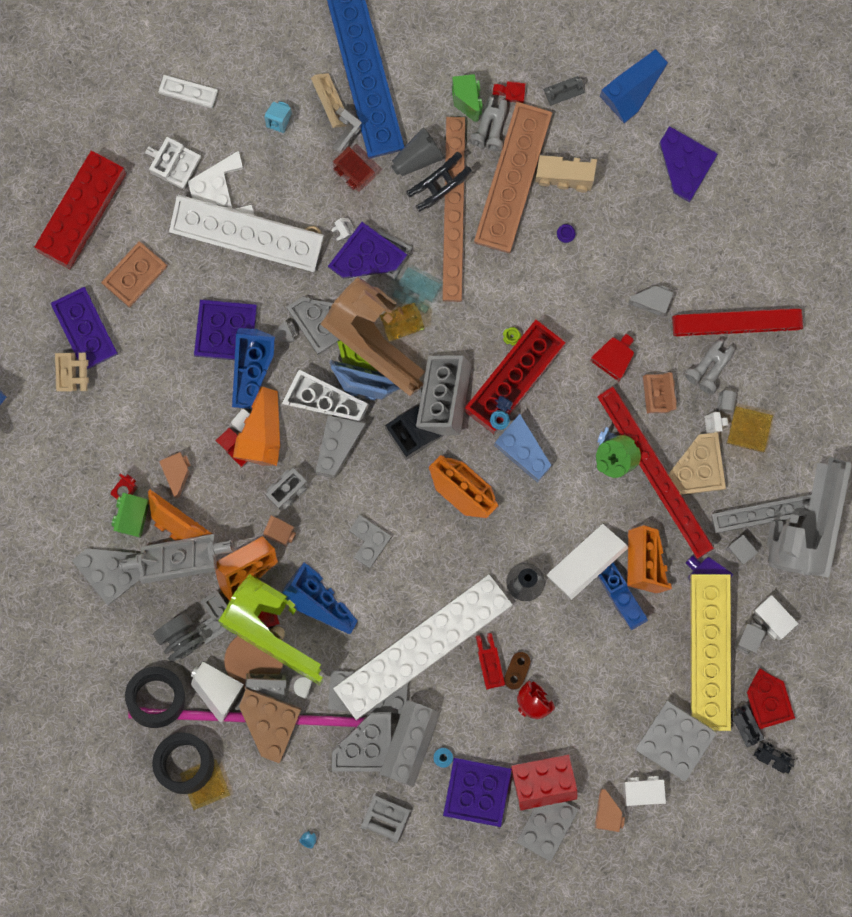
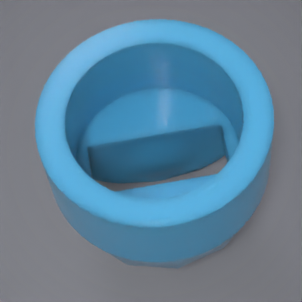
[299,831,317,849]

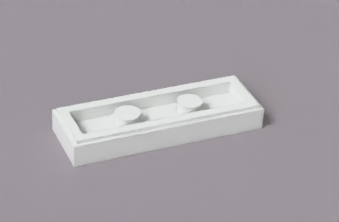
[158,75,218,109]

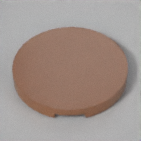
[224,636,283,688]

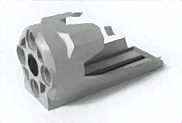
[767,457,852,577]

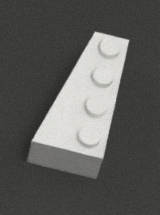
[282,370,369,422]

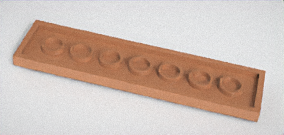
[474,102,552,254]

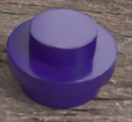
[557,224,576,243]

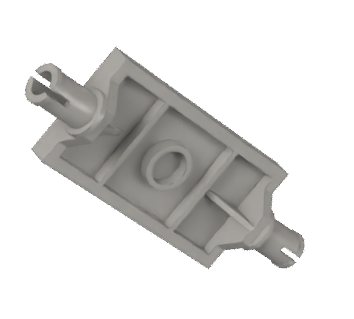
[119,534,234,584]

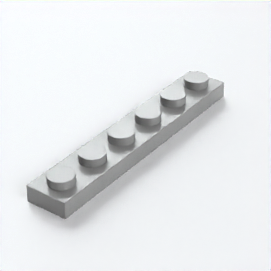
[711,495,811,534]

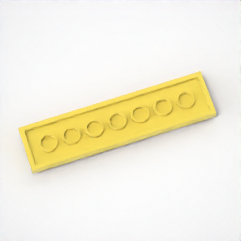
[690,574,731,731]

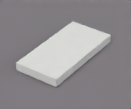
[547,524,628,600]

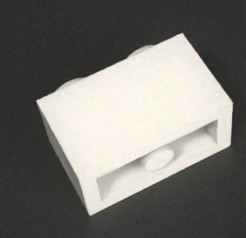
[752,595,798,641]
[623,776,666,806]

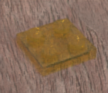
[726,406,773,453]
[180,759,231,810]

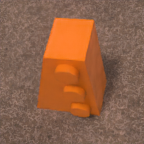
[627,525,672,593]
[215,536,278,600]

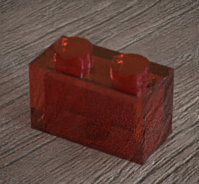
[333,147,375,192]

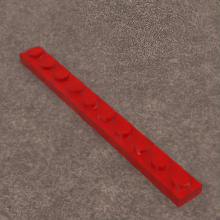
[597,386,715,559]

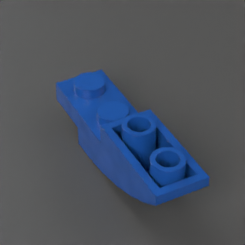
[598,563,648,630]

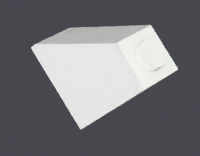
[191,662,244,723]

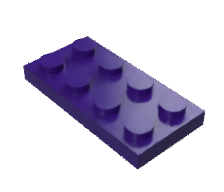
[50,287,118,370]

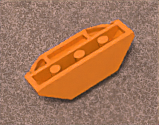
[429,455,498,518]
[148,489,212,541]

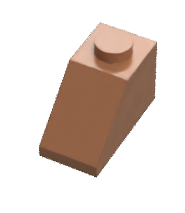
[159,452,191,498]
[263,515,296,546]
[594,789,625,832]

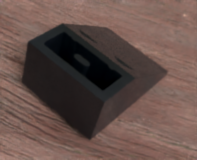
[385,405,445,460]

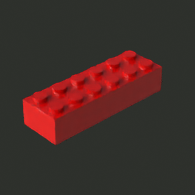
[34,150,126,270]
[464,319,566,435]

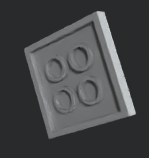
[636,700,717,781]

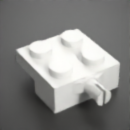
[145,137,201,190]

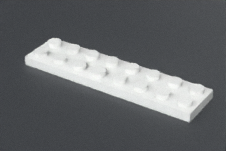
[169,195,324,272]

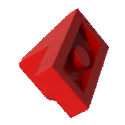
[215,428,248,468]

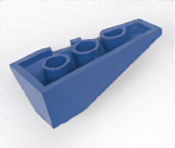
[600,49,668,124]
[232,328,275,409]
[281,562,358,634]

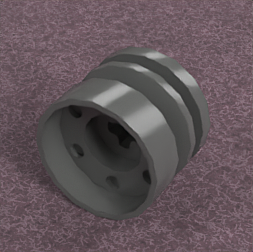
[153,612,205,663]

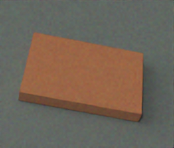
[101,241,168,308]

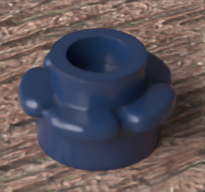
[495,395,513,412]

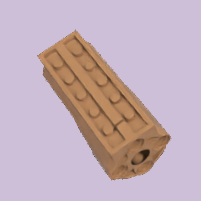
[321,277,425,396]

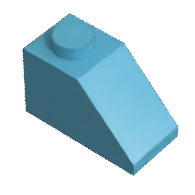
[264,102,292,133]

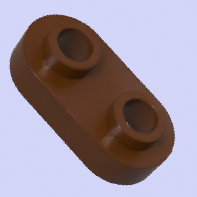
[504,652,531,690]

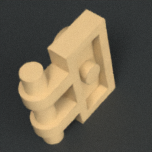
[55,353,89,391]

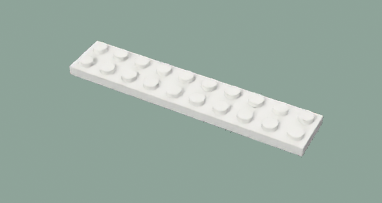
[333,575,512,721]

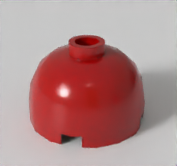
[517,680,555,720]

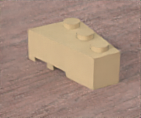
[535,155,597,193]

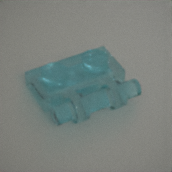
[392,267,441,314]

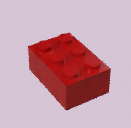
[511,755,577,811]

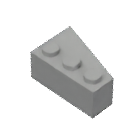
[316,416,366,478]

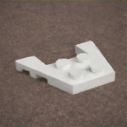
[188,152,254,215]

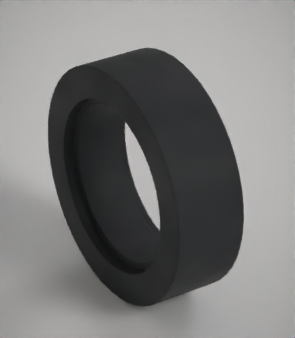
[125,667,185,728]
[152,733,214,794]

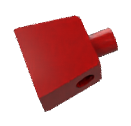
[590,334,634,382]

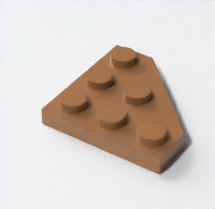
[239,687,301,764]

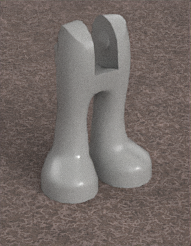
[468,96,507,151]
[684,338,735,395]

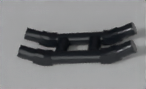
[406,152,472,212]

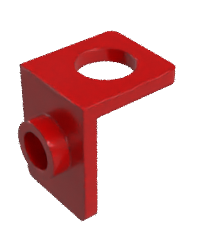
[110,473,138,500]

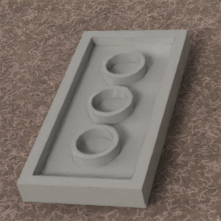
[328,671,408,714]

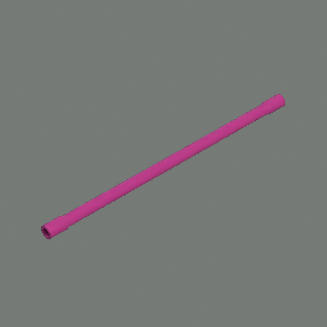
[128,707,366,727]

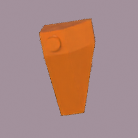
[233,387,280,466]

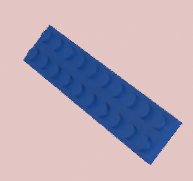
[327,0,404,159]

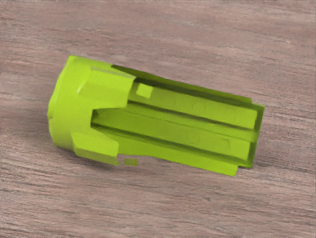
[218,574,323,686]

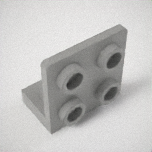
[245,673,286,701]

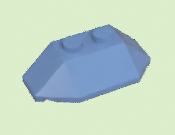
[330,360,400,400]

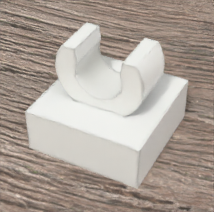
[332,218,355,241]
[704,412,729,434]

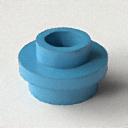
[490,410,510,430]
[433,748,453,768]

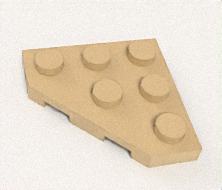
[669,432,726,495]

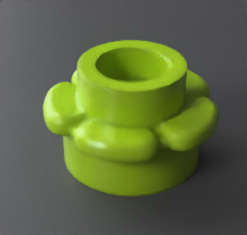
[503,327,521,346]

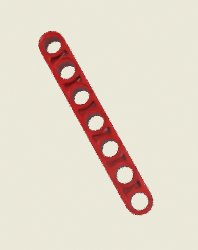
[672,309,804,337]

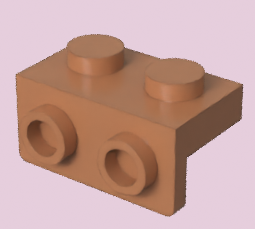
[643,372,677,413]

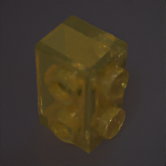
[380,303,425,342]

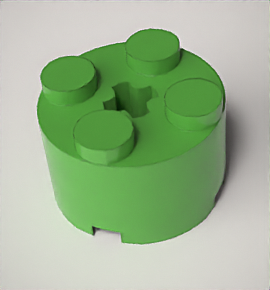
[596,435,641,478]

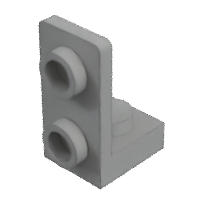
[332,107,362,152]

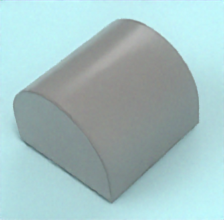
[717,390,736,413]

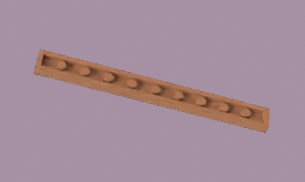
[443,117,465,302]

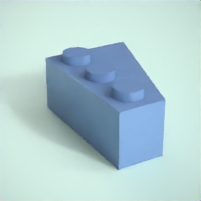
[494,414,551,483]

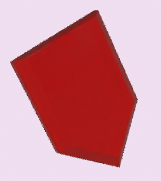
[746,668,795,729]

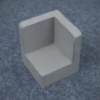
[726,535,758,564]

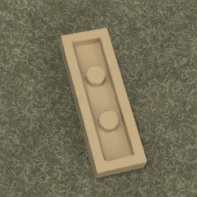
[311,73,350,128]

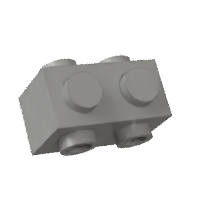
[265,468,308,511]

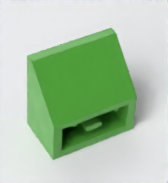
[452,74,483,122]
[112,493,149,538]

